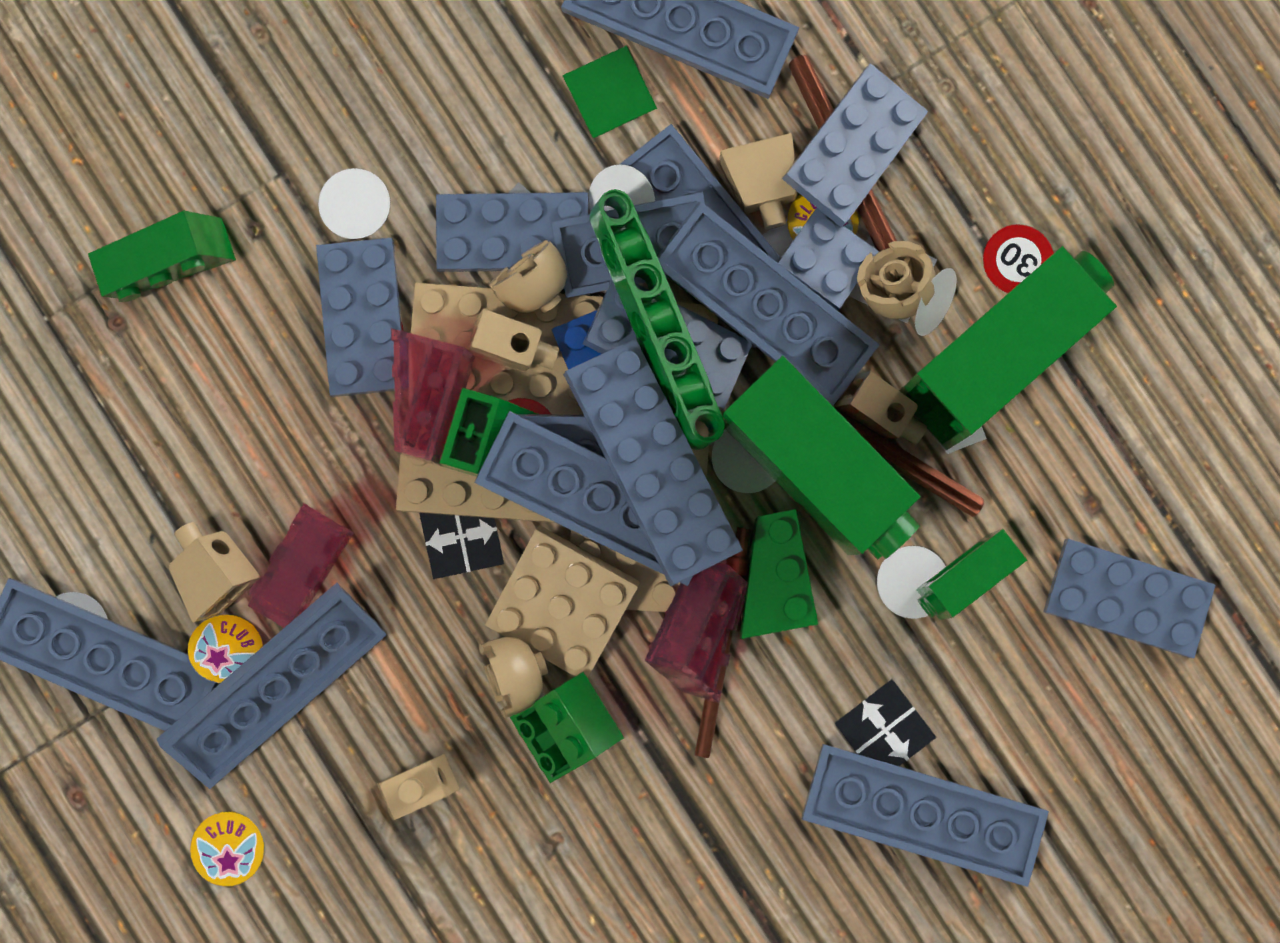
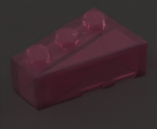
[391,328,475,467]
[248,503,354,628]
[644,563,748,703]

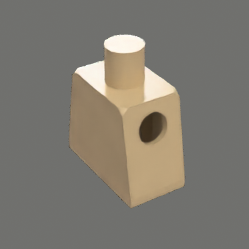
[719,133,797,230]
[465,309,559,371]
[833,371,927,445]
[169,522,261,623]
[377,753,460,820]

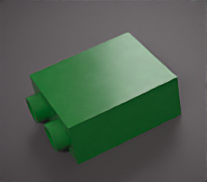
[899,246,1117,451]
[723,355,921,560]

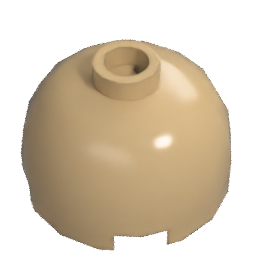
[489,240,567,313]
[857,241,936,319]
[479,637,548,718]

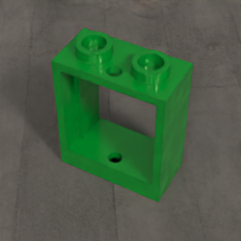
[916,529,1027,620]

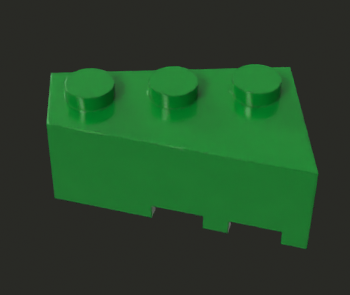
[88,210,236,302]
[739,509,818,639]

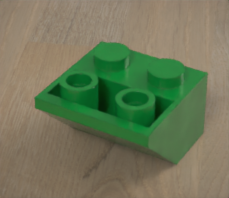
[440,388,538,477]
[510,671,624,783]

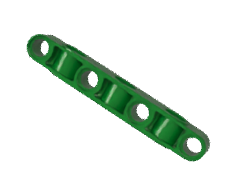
[590,189,725,450]

